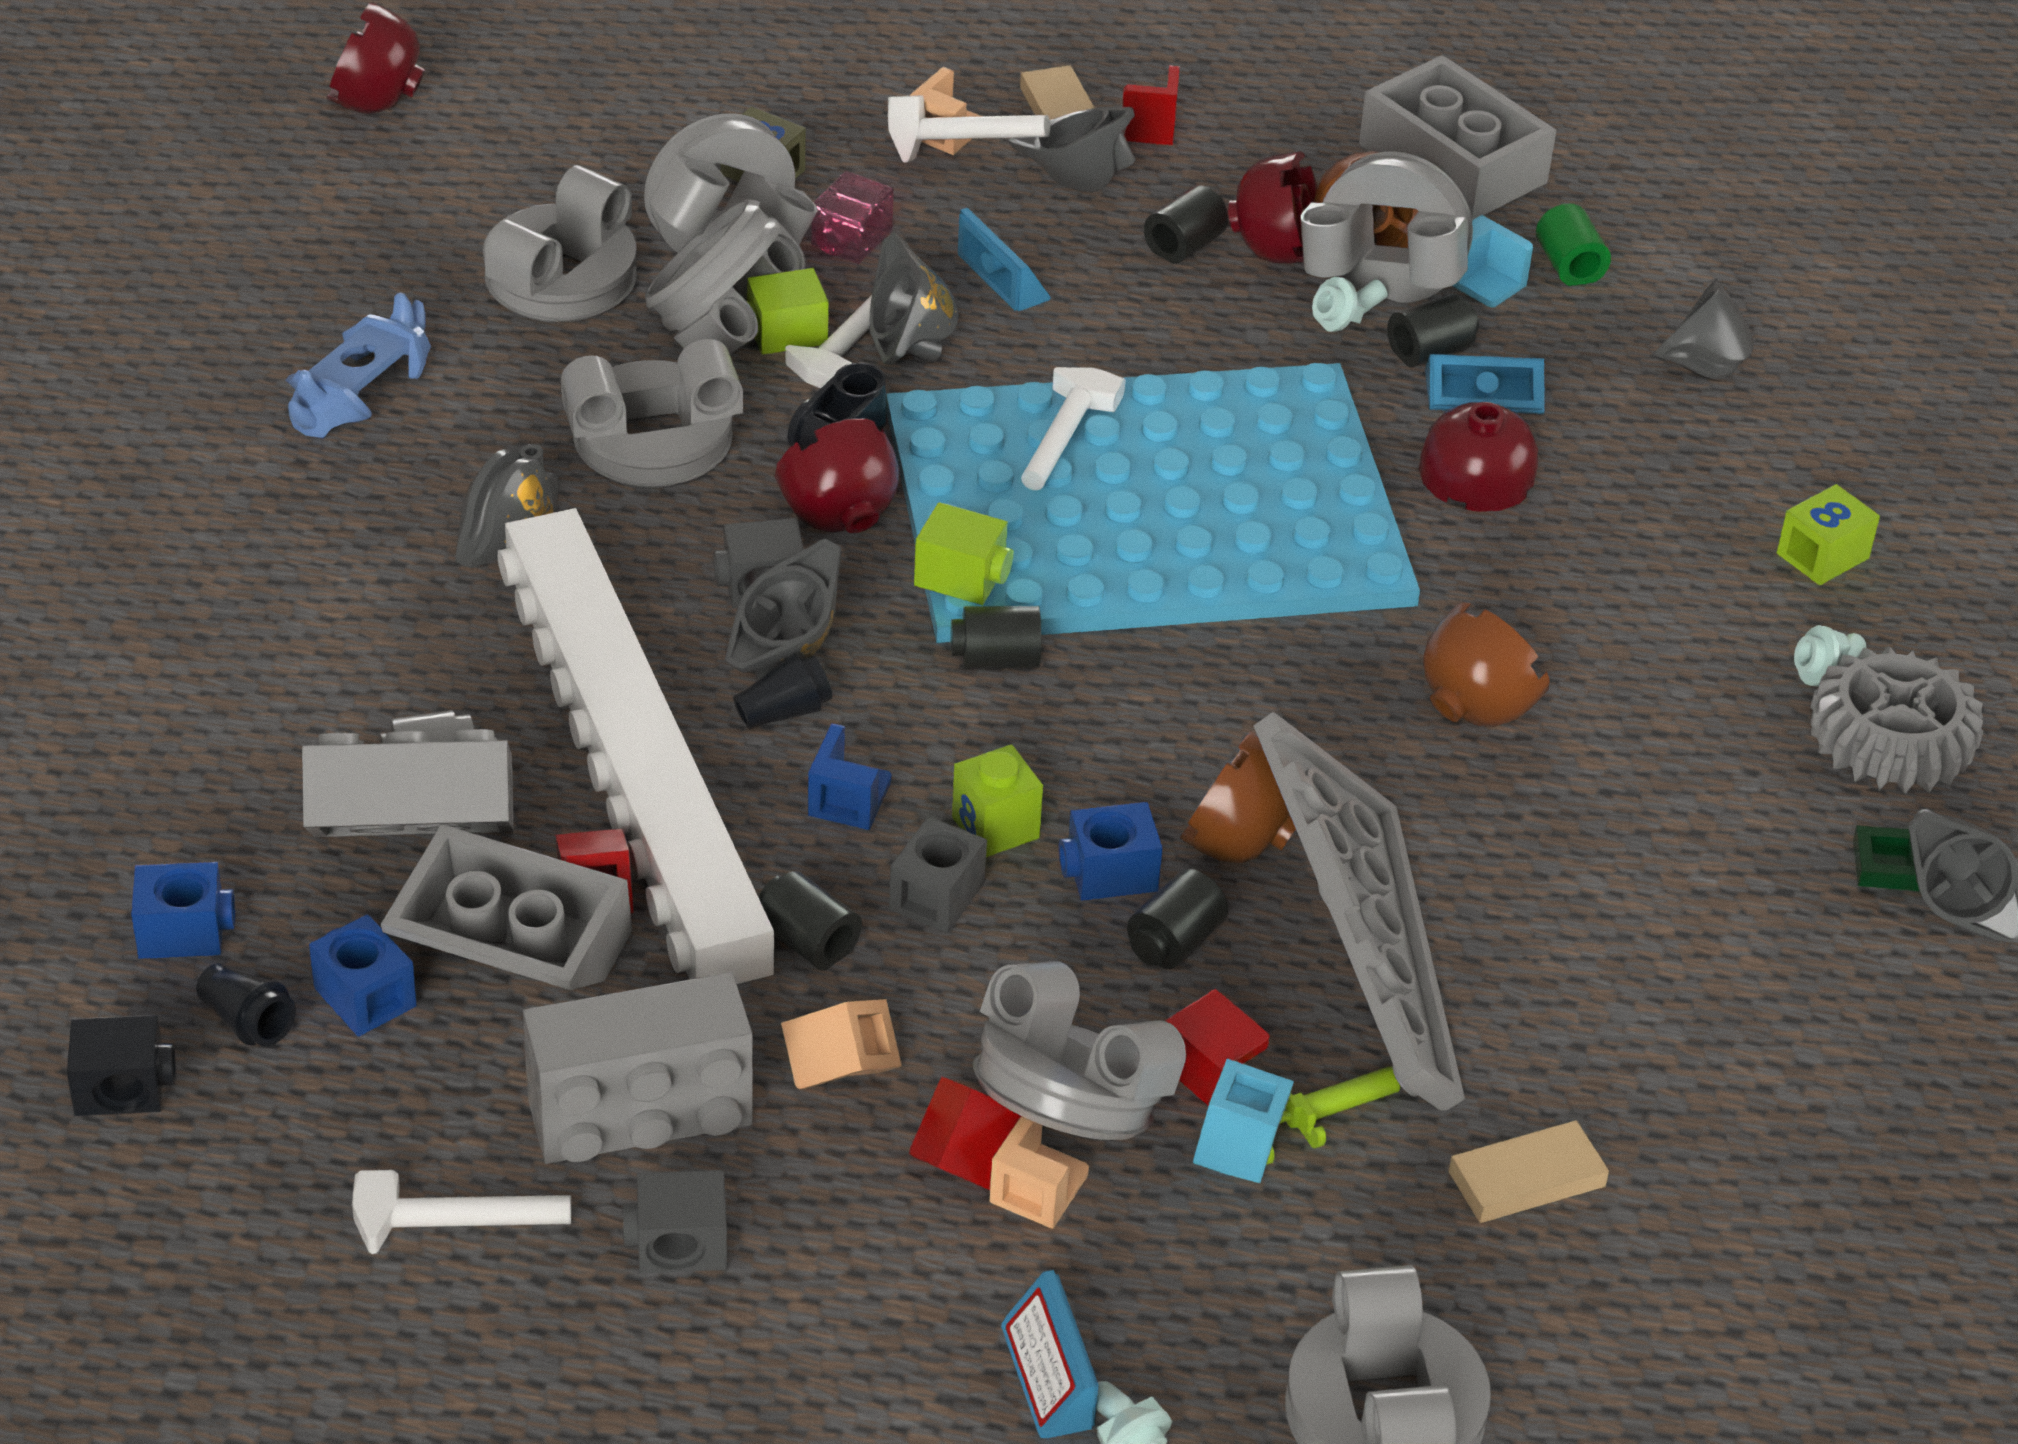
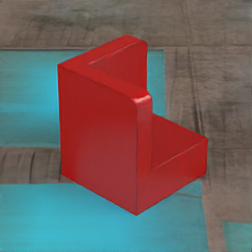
[1122,65,1180,145]
[555,828,634,913]
[1165,989,1269,1106]
[909,1076,1021,1190]

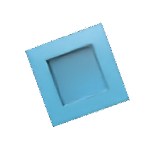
[1452,214,1533,308]
[1193,1059,1294,1183]

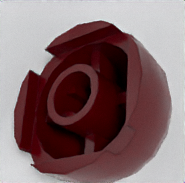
[327,2,425,113]
[1228,151,1317,263]
[1419,402,1538,512]
[774,419,899,533]

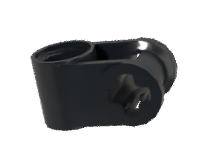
[787,363,886,451]

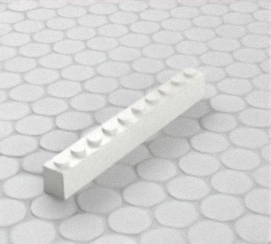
[498,508,774,984]

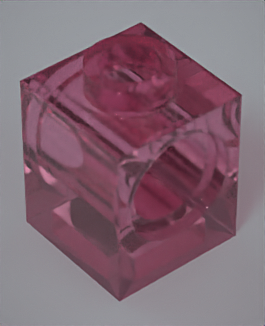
[811,171,894,264]

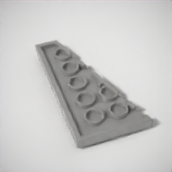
[1253,712,1465,1110]

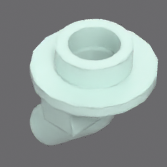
[1312,277,1388,333]
[1794,625,1866,687]
[1096,1381,1172,1444]

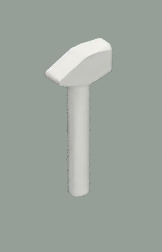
[888,95,1050,163]
[785,295,872,388]
[1021,367,1125,490]
[352,1170,572,1254]

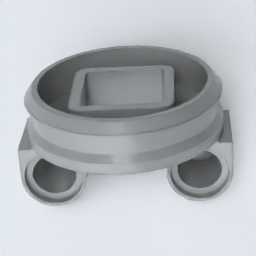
[644,113,818,253]
[1301,151,1473,303]
[483,165,637,323]
[645,199,805,354]
[561,339,743,488]
[973,961,1186,1140]
[1285,1265,1491,1444]

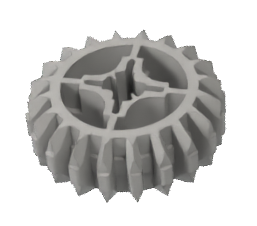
[1810,646,1983,794]

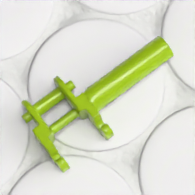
[1266,1066,1400,1165]

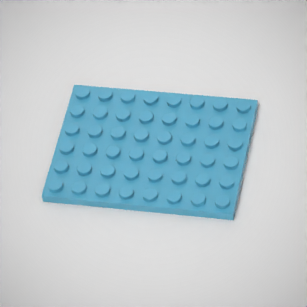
[886,363,1420,643]

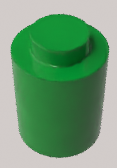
[1536,203,1611,286]

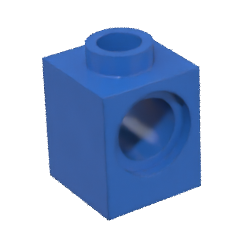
[1059,802,1163,901]
[131,862,235,959]
[309,914,417,1037]

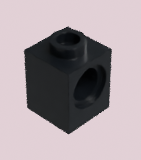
[67,1015,176,1116]

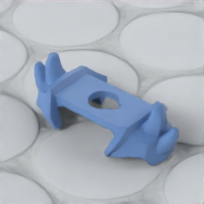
[285,293,431,438]

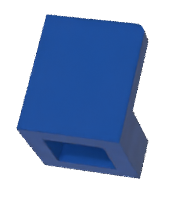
[808,723,892,830]

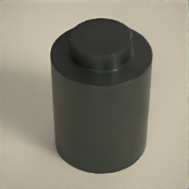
[1144,185,1228,264]
[1387,294,1479,367]
[950,606,1041,669]
[1127,869,1229,969]
[759,871,862,971]

